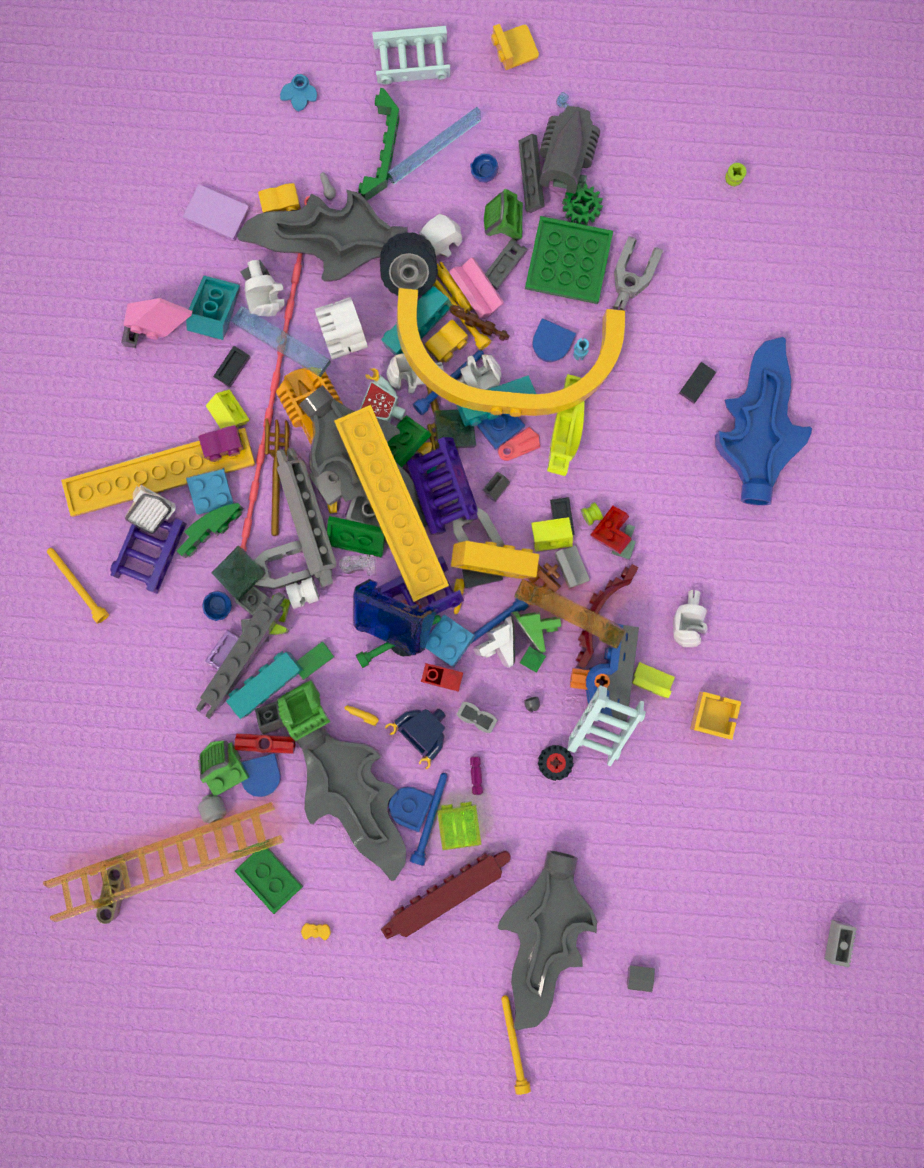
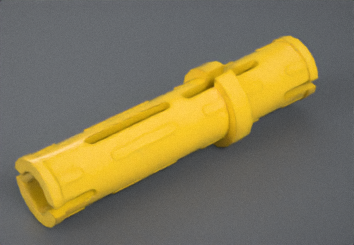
[437,262,473,313]

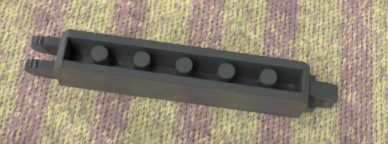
[196,592,286,719]

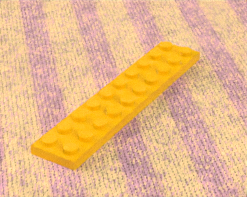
[334,405,449,602]
[61,428,256,517]

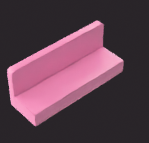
[449,258,504,318]

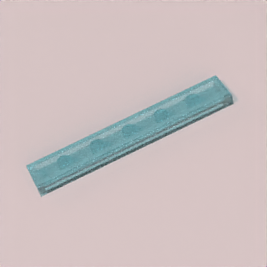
[388,107,481,184]
[231,306,331,377]

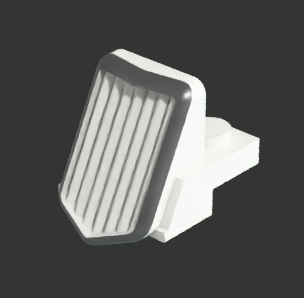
[125,485,176,534]
[473,616,515,668]

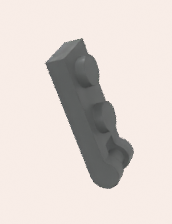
[485,238,528,290]

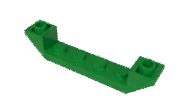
[358,88,400,201]

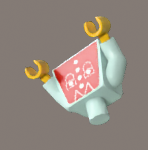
[360,368,406,423]

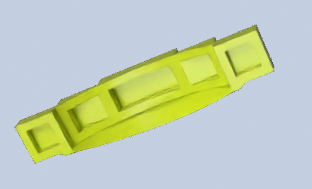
[547,374,585,476]

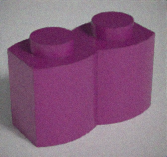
[198,425,244,462]

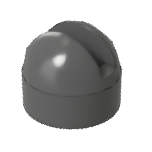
[524,697,540,712]

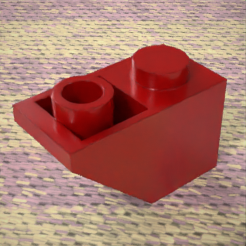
[421,663,463,692]

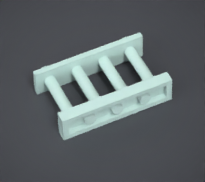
[372,26,450,85]
[568,685,646,766]

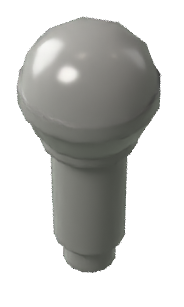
[320,172,336,199]

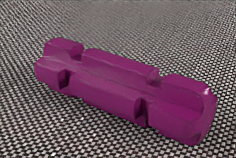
[470,756,483,795]

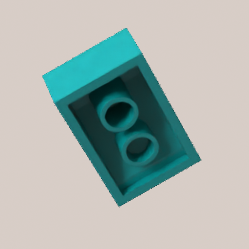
[186,275,240,340]

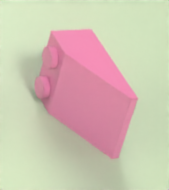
[123,298,192,340]

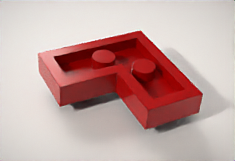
[590,505,632,554]

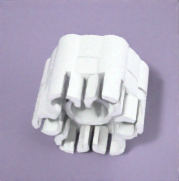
[315,297,368,360]

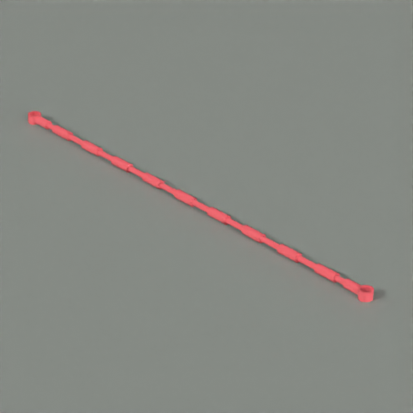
[233,196,310,572]

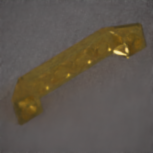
[514,579,625,649]

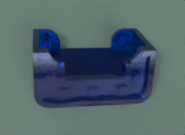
[353,579,437,655]

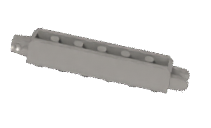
[276,448,336,587]

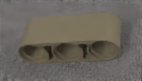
[96,864,128,924]

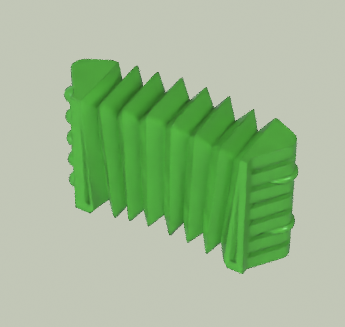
[277,679,330,741]

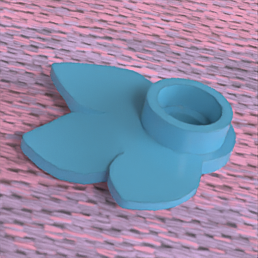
[280,74,317,112]

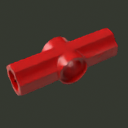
[234,733,296,754]

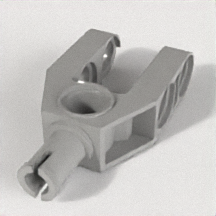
[613,236,663,311]
[448,491,504,547]
[231,541,311,589]

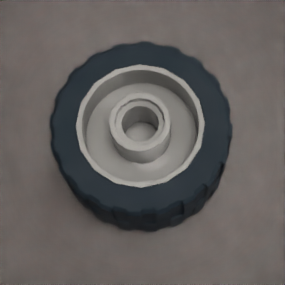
[380,232,438,296]

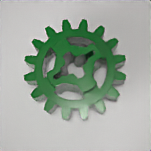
[562,184,603,225]

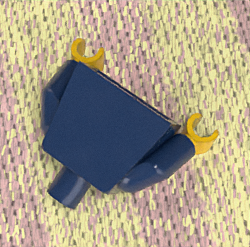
[385,708,446,769]

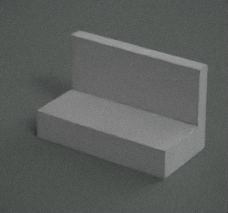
[554,545,590,589]

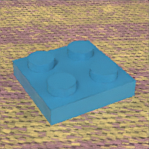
[186,468,234,515]
[422,614,476,668]

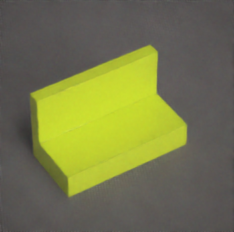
[206,389,250,429]
[531,517,573,552]
[632,662,675,698]

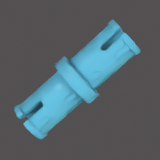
[573,338,589,361]

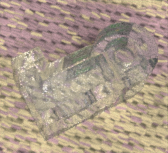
[339,555,376,576]

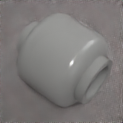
[198,794,227,825]

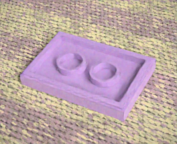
[183,184,250,241]

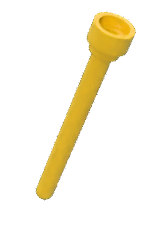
[432,279,492,350]
[47,548,109,624]
[501,995,531,1095]

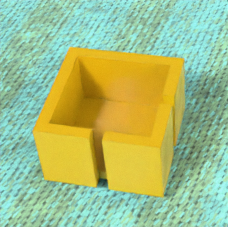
[690,692,741,740]

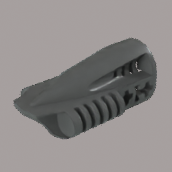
[539,106,600,194]

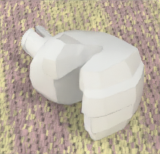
[419,214,462,257]
[245,260,284,317]
[386,354,444,393]
[457,355,501,390]
[673,590,708,647]

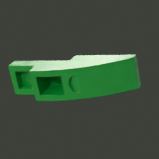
[177,503,244,558]

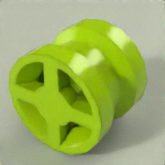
[725,163,746,187]
[581,502,603,526]

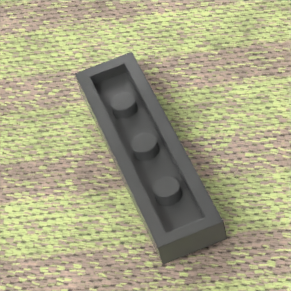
[518,134,545,213]

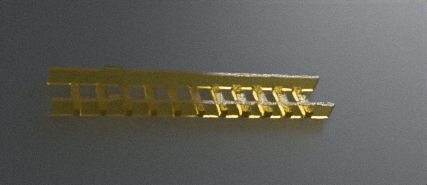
[43,802,284,922]

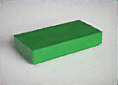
[297,641,334,680]

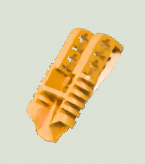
[276,368,343,445]

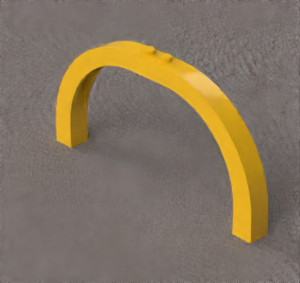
[397,288,625,417]

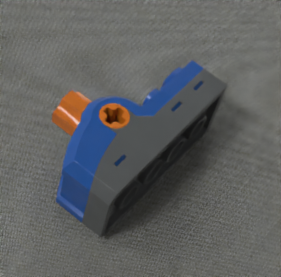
[570,624,639,722]

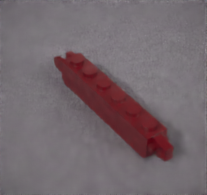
[381,850,511,939]

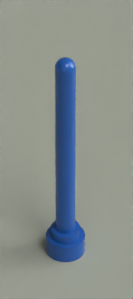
[412,350,484,415]
[471,595,529,644]
[410,773,448,866]

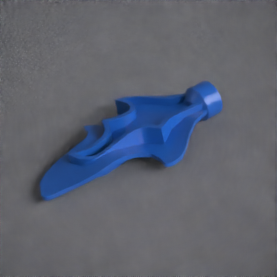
[715,337,812,506]

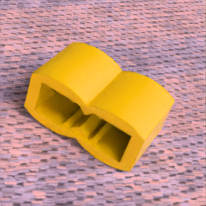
[258,183,301,213]
[425,319,468,363]

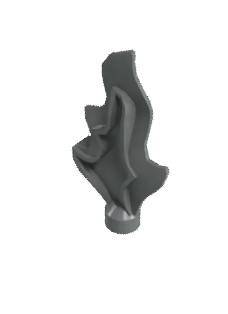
[237,189,408,282]
[299,385,428,527]
[297,726,406,881]
[498,850,597,1030]

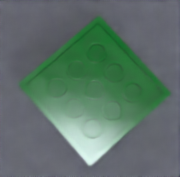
[525,216,613,304]

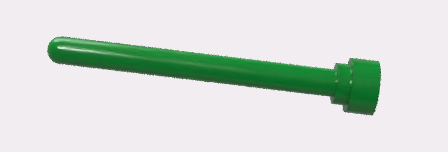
[356,615,441,668]

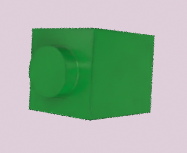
[519,646,546,673]

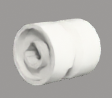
[286,577,320,609]

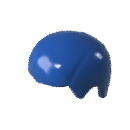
[470,154,499,183]
[202,591,232,621]

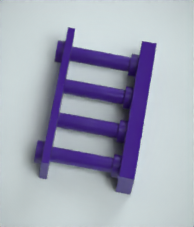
[408,437,478,517]
[407,445,478,535]
[110,518,187,594]
[373,556,464,634]

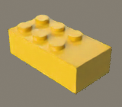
[451,541,539,579]

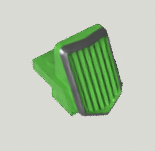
[484,189,523,240]
[511,611,561,653]
[198,740,250,796]

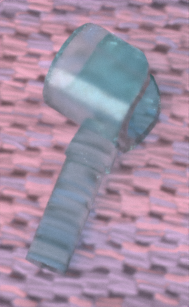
[556,92,569,109]

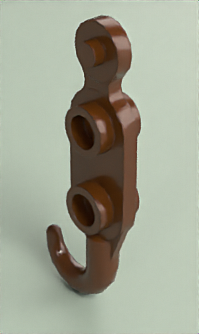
[449,305,510,341]

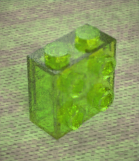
[437,801,481,850]

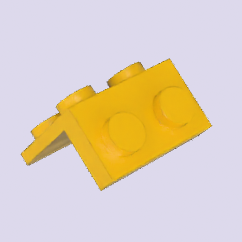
[491,24,539,70]

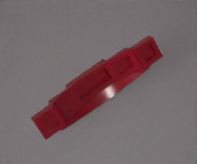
[575,564,639,670]

